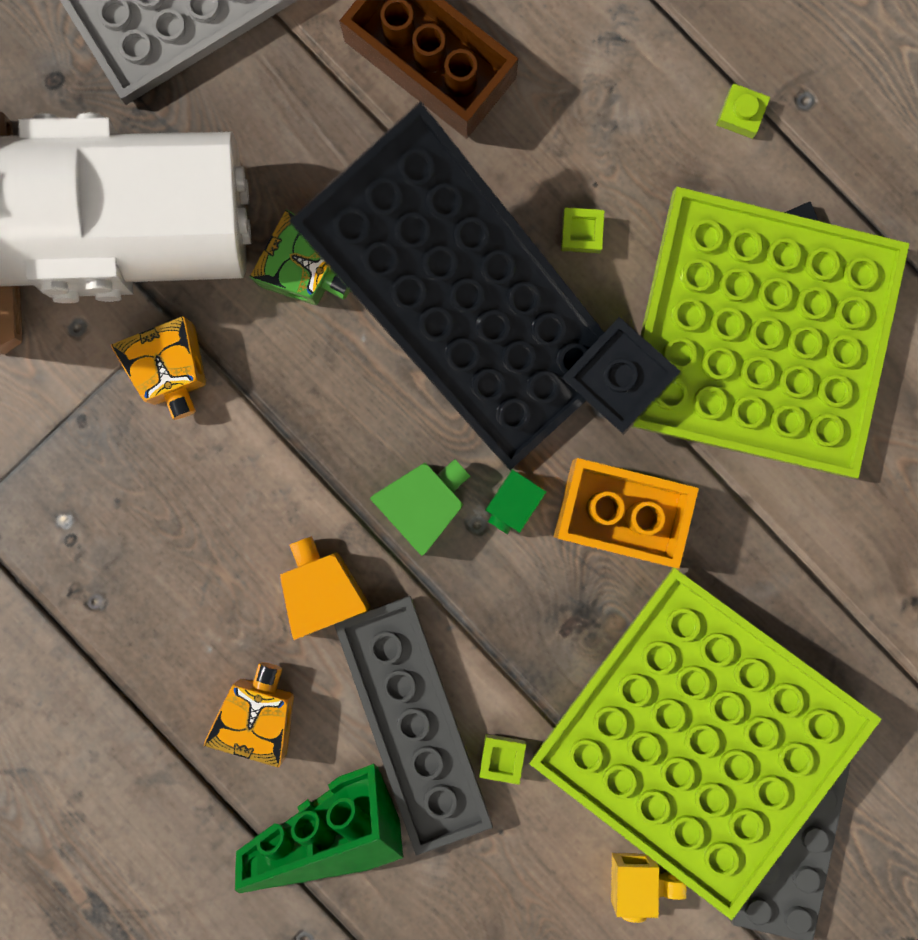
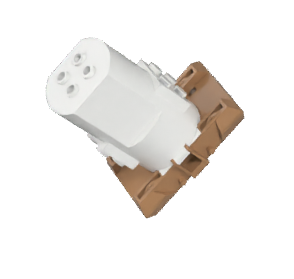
[0,112,251,355]

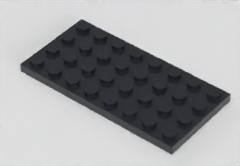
[288,102,604,470]

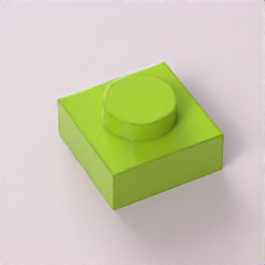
[716,83,770,139]
[561,208,605,253]
[479,734,526,785]

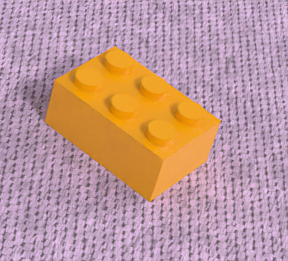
[553,458,699,569]

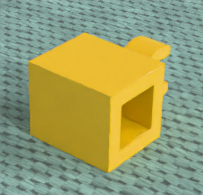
[611,853,687,923]

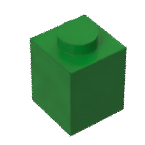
[485,469,546,535]

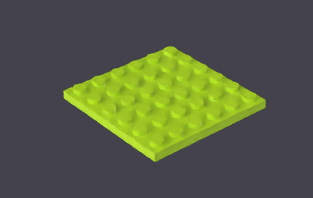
[632,187,910,479]
[529,568,882,921]

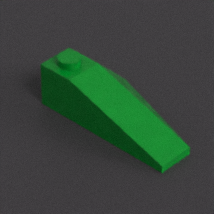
[235,764,403,893]

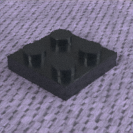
[562,317,681,435]

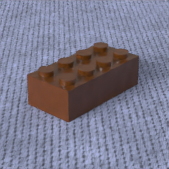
[339,0,519,139]

